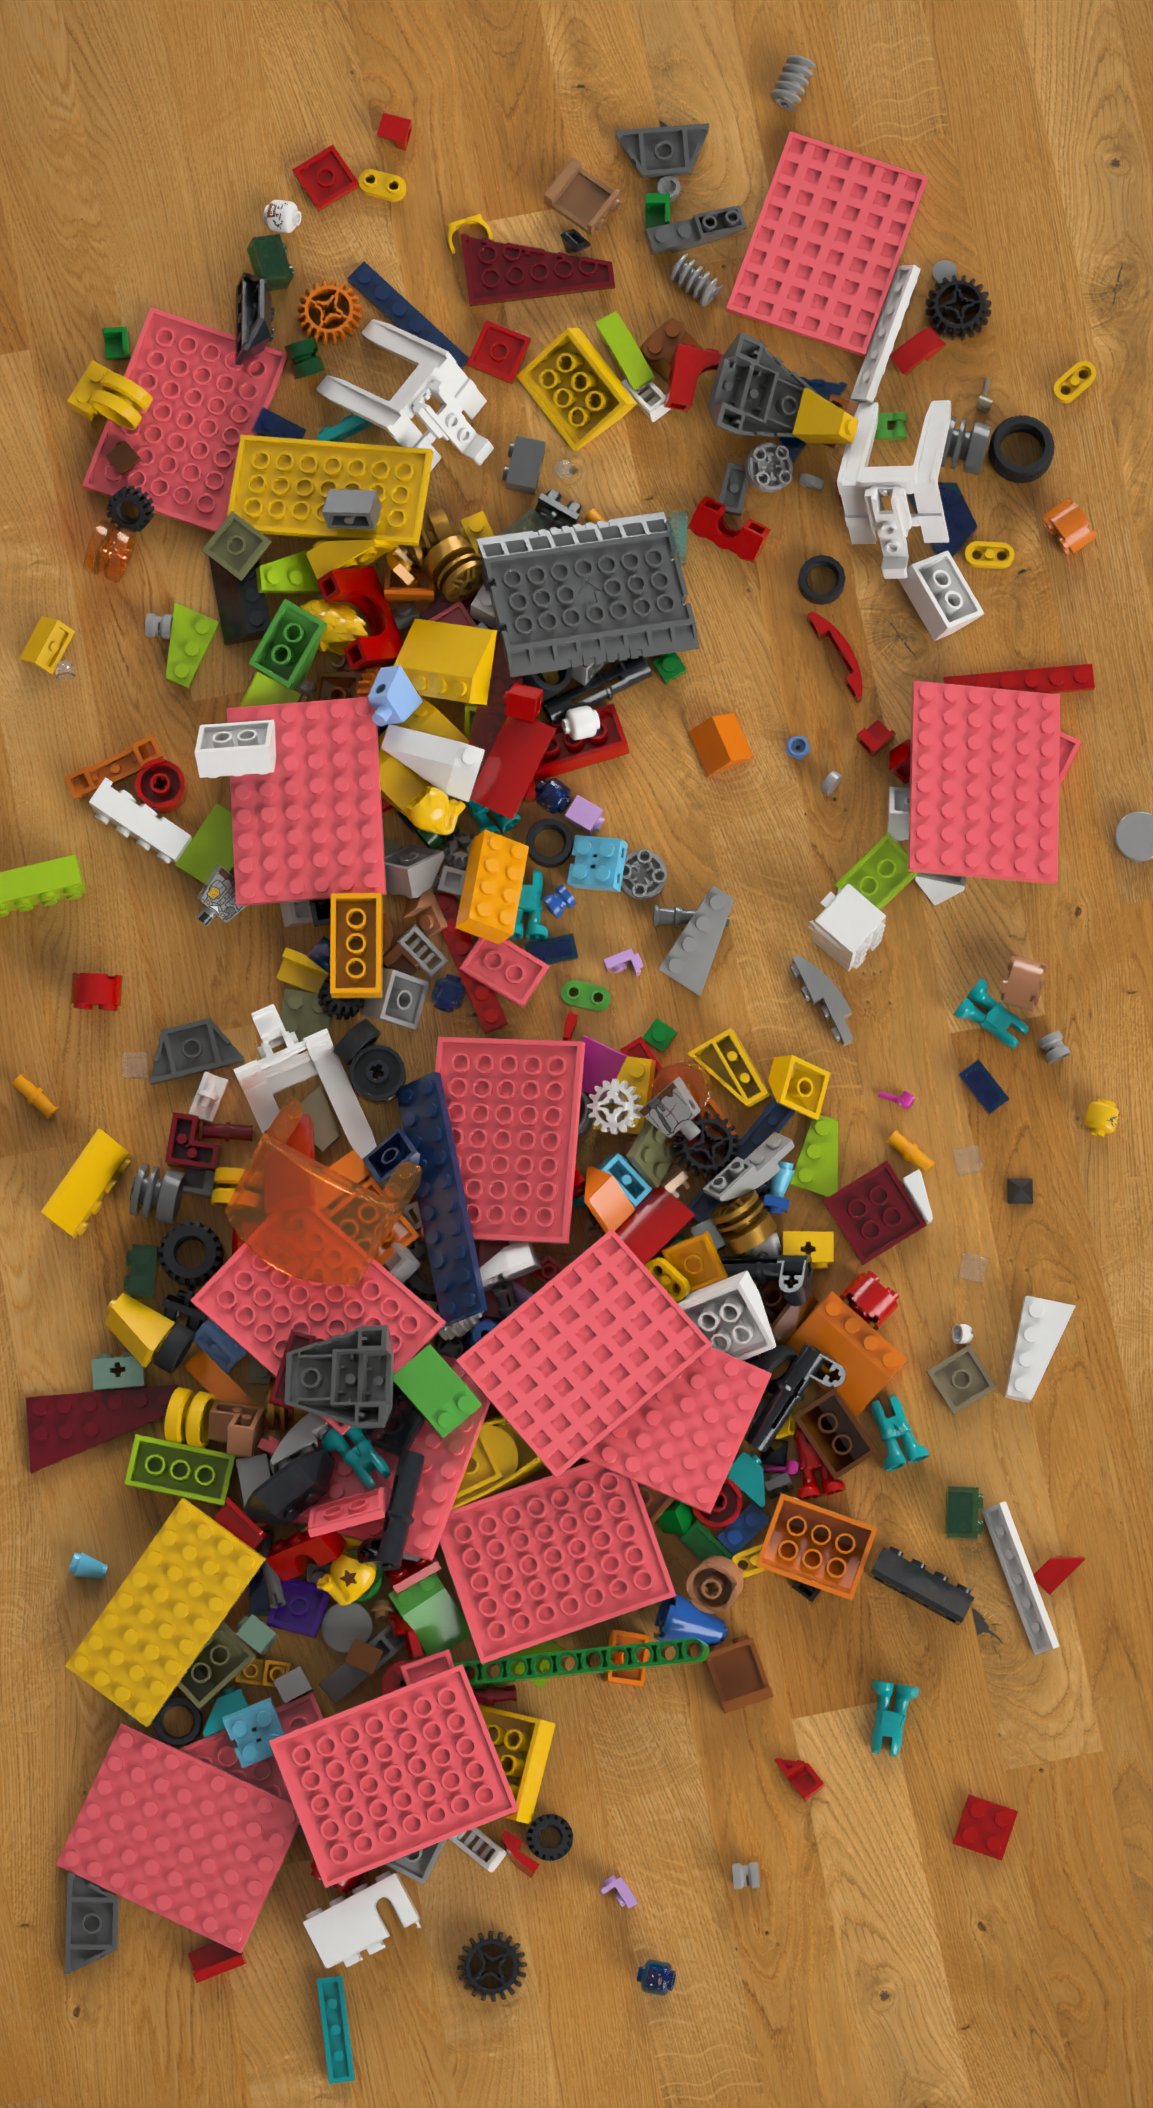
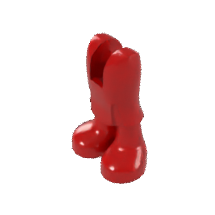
[794,1428,846,1500]

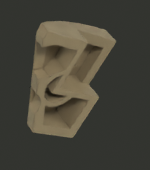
[286,1085,341,1154]

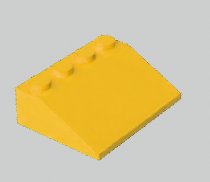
[516,328,638,452]
[394,619,497,705]
[378,695,474,818]
[41,1128,132,1239]
[478,1705,555,1824]

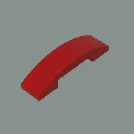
[807,611,863,703]

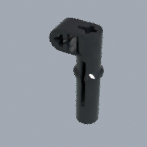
[542,656,652,726]
[720,1252,813,1306]
[745,1342,846,1453]
[357,1450,425,1571]

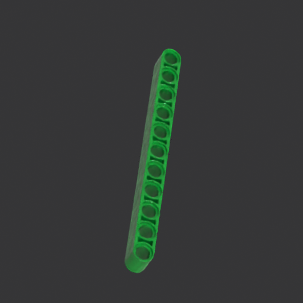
[453,1638,710,1686]

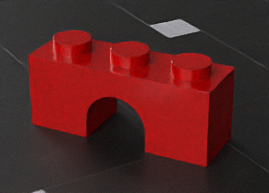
[688,496,771,562]
[266,1530,348,1582]

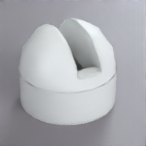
[952,1324,974,1344]

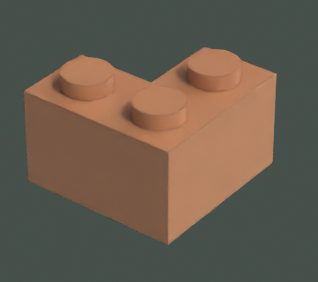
[208,1400,265,1458]

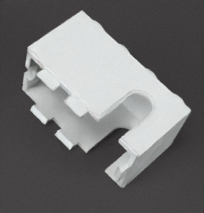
[807,884,886,972]
[303,1871,422,1968]

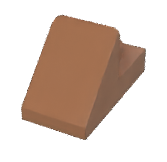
[403,888,448,938]

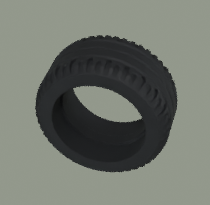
[988,415,1055,483]

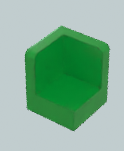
[645,193,670,229]
[102,326,131,361]
[658,1499,695,1535]

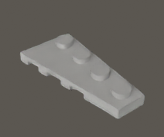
[658,885,734,996]

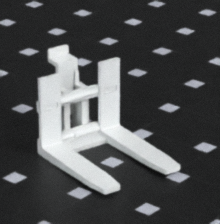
[316,319,494,471]
[837,400,951,579]
[234,1004,377,1159]

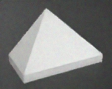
[915,872,967,905]

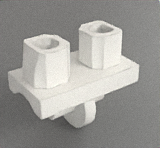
[189,1072,229,1123]

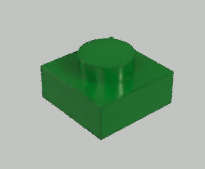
[653,652,687,684]
[643,1018,677,1054]

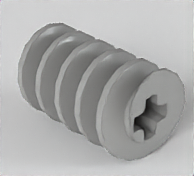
[770,55,817,112]
[670,253,723,307]

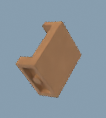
[544,157,621,236]

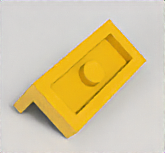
[20,616,75,674]
[277,947,330,994]

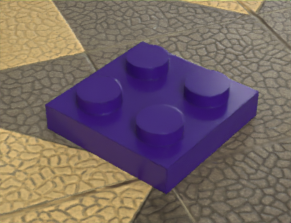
[267,1578,330,1638]

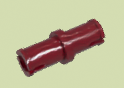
[202,1122,253,1142]
[472,1685,517,1705]

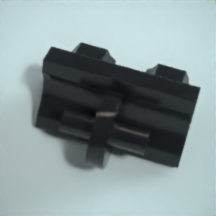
[534,489,582,530]
[162,1286,208,1331]

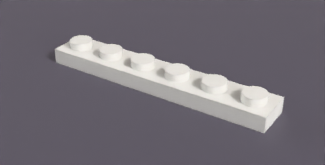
[850,265,921,403]
[981,1501,1060,1655]

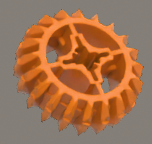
[297,279,363,346]

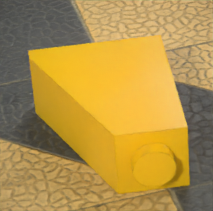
[792,388,859,444]
[105,1293,175,1368]

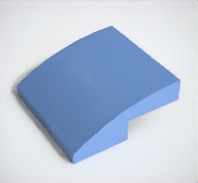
[194,1319,247,1374]

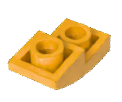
[386,545,415,585]
[234,1658,291,1688]

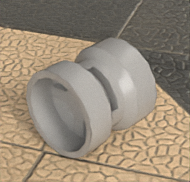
[145,612,173,639]
[1037,1030,1071,1064]
[732,1862,760,1889]

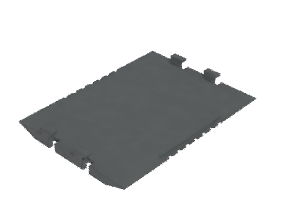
[476,512,699,678]

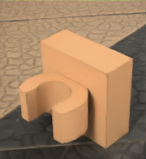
[660,1164,690,1198]

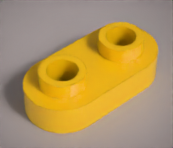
[358,169,406,202]
[1053,361,1096,403]
[964,541,1014,569]
[645,1257,690,1302]
[732,1544,766,1578]

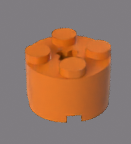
[1042,497,1097,556]

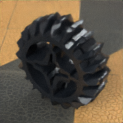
[925,274,991,341]
[672,1111,741,1180]
[457,1931,527,2002]

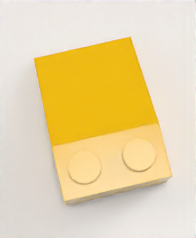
[306,539,399,580]

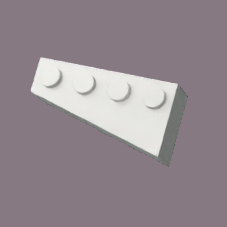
[89,777,192,864]
[1004,1296,1075,1403]

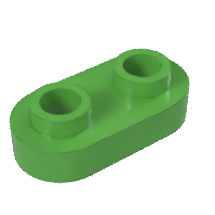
[561,980,611,1012]

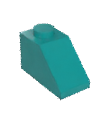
[726,1451,765,1509]
[203,1686,249,1738]

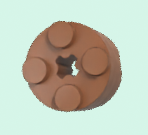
[1000,955,1048,1012]
[686,1555,743,1614]

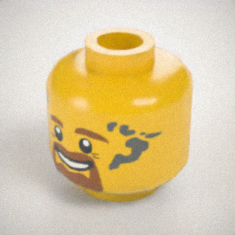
[1084,1098,1120,1137]

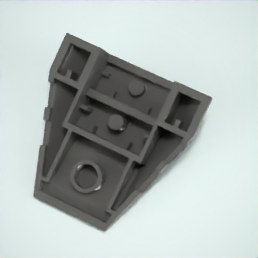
[708,333,816,438]
[284,1325,394,1428]

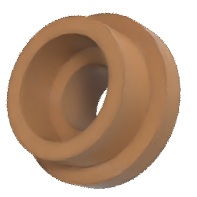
[370,1600,396,1620]

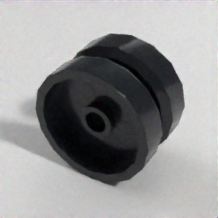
[350,1045,407,1105]

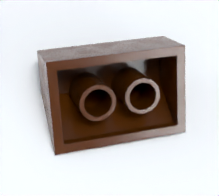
[757,1280,818,1355]
[793,1387,878,1480]

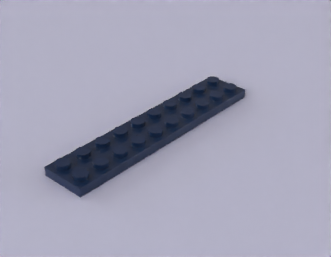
[397,1072,488,1326]

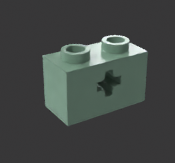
[91,1352,146,1391]
[236,1614,280,1656]

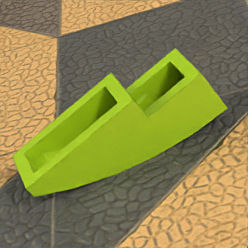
[595,311,655,391]

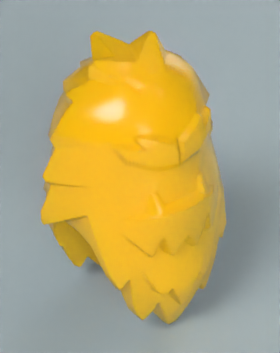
[300,599,368,655]

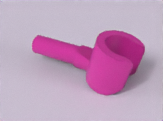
[878,1091,915,1109]
[763,1459,800,1476]

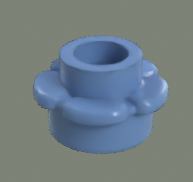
[786,736,810,760]

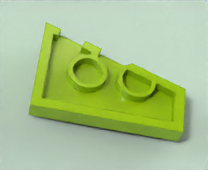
[255,548,321,594]
[166,602,220,690]
[790,1115,838,1198]

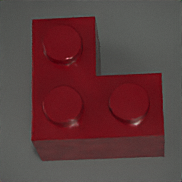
[165,1112,221,1171]

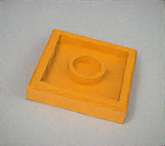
[661,1231,728,1293]

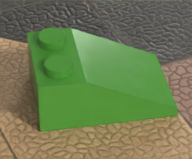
[248,599,327,691]
[393,1344,482,1438]
[388,1572,471,1656]

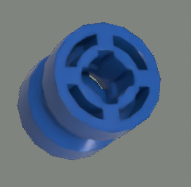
[542,884,577,919]

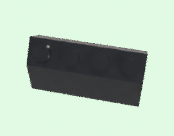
[209,556,271,645]
[868,1546,974,1625]

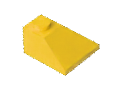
[768,1055,830,1120]

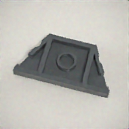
[616,123,709,179]
[150,1018,245,1085]
[64,1873,119,1974]

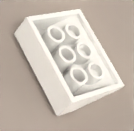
[676,1270,776,1361]

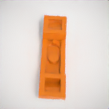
[64,734,164,800]
[183,1349,268,1428]

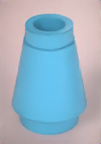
[769,1161,795,1198]
[68,1552,108,1580]

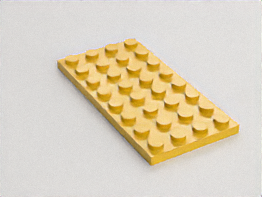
[227,435,434,546]
[65,1498,266,1727]

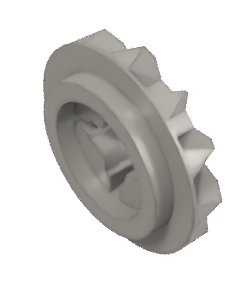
[443,832,475,869]

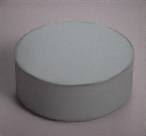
[656,175,681,201]
[932,260,957,285]
[799,474,825,491]
[820,771,843,796]

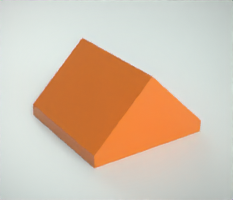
[384,565,436,604]
[689,713,754,777]
[584,1166,635,1233]
[604,1629,650,1687]

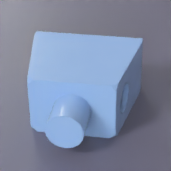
[368,665,423,726]

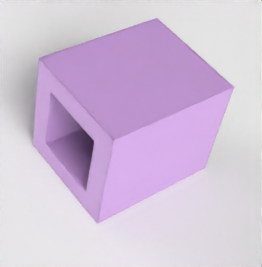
[565,795,605,836]

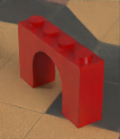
[664,343,724,412]
[317,566,404,671]

